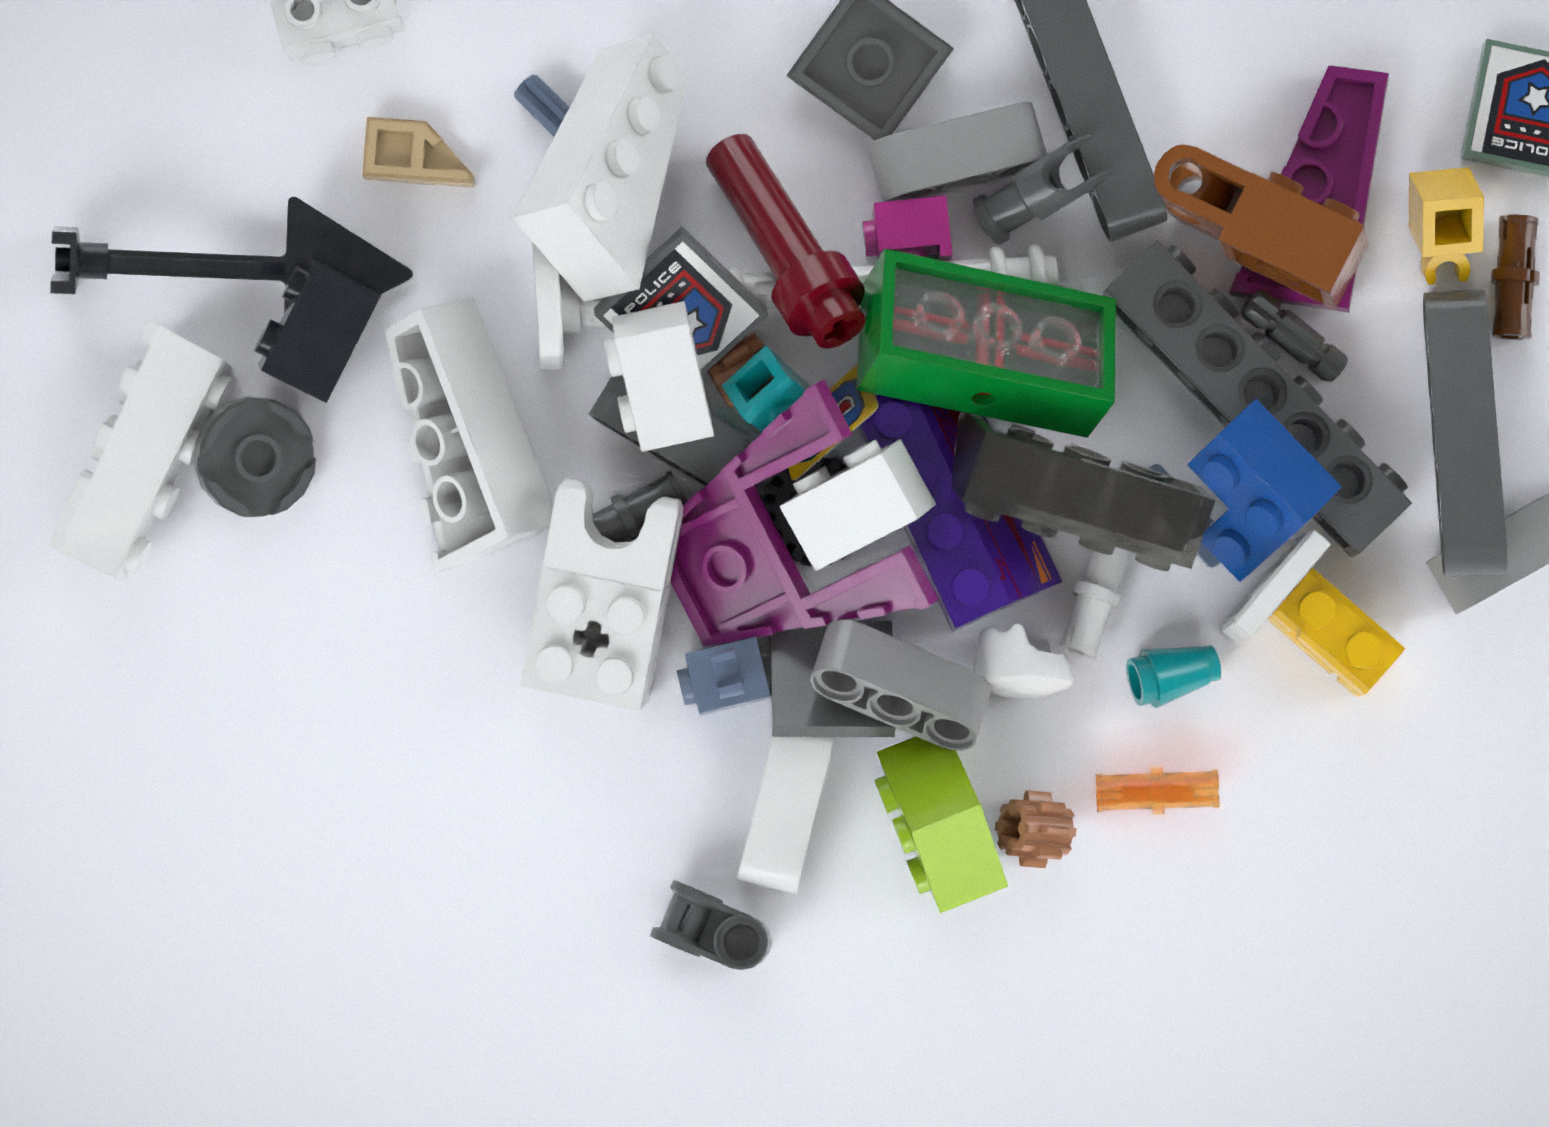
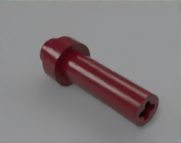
[706,134,866,349]

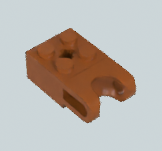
[1154,144,1369,311]

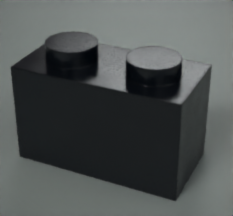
[254,257,382,403]

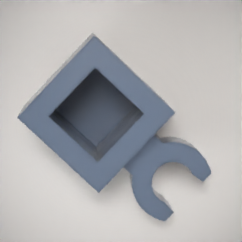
[676,637,771,716]

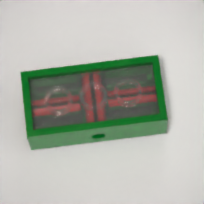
[856,248,1116,438]

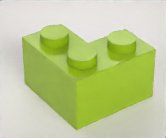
[874,736,1008,914]

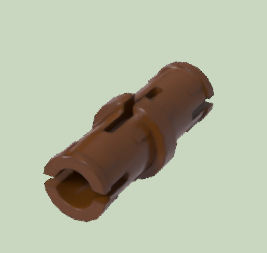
[1490,214,1540,340]

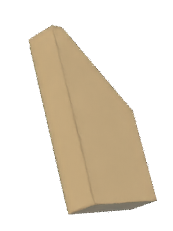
[362,117,475,188]

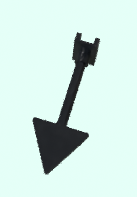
[50,196,413,312]

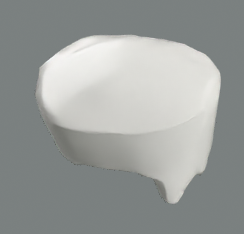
[974,624,1073,699]

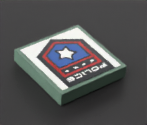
[1460,39,1549,177]

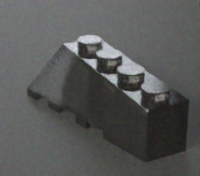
[951,412,1216,572]

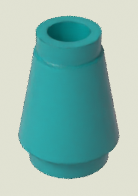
[1126,645,1222,708]

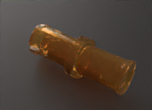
[1095,767,1220,815]

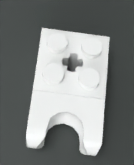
[520,477,684,712]

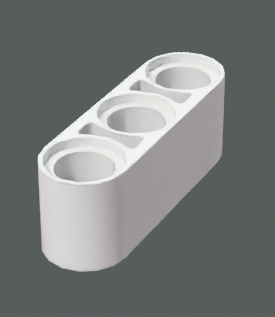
[737,737,835,895]

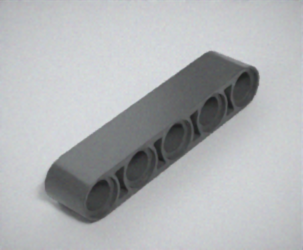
[1014,0,1168,242]
[1423,289,1508,578]

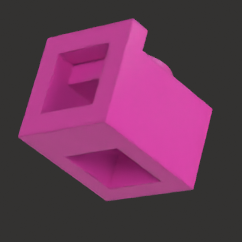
[862,195,953,261]

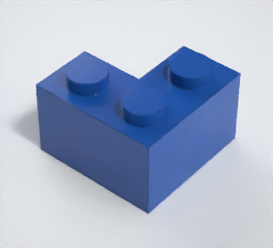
[1187,399,1342,582]

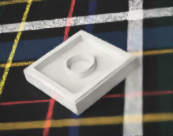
[1220,530,1331,645]

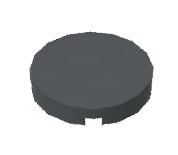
[194,396,316,518]

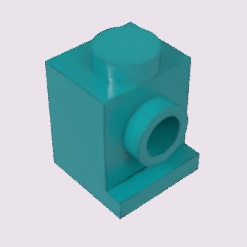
[721,345,810,433]

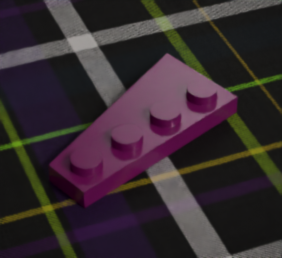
[1229,65,1389,313]

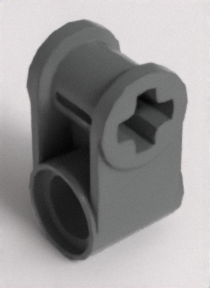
[649,879,772,970]

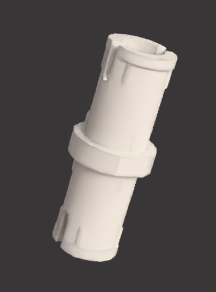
[1059,532,1135,659]

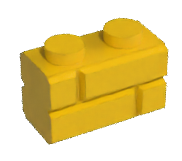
[1267,567,1406,697]

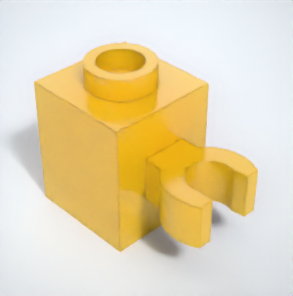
[1408,167,1484,285]

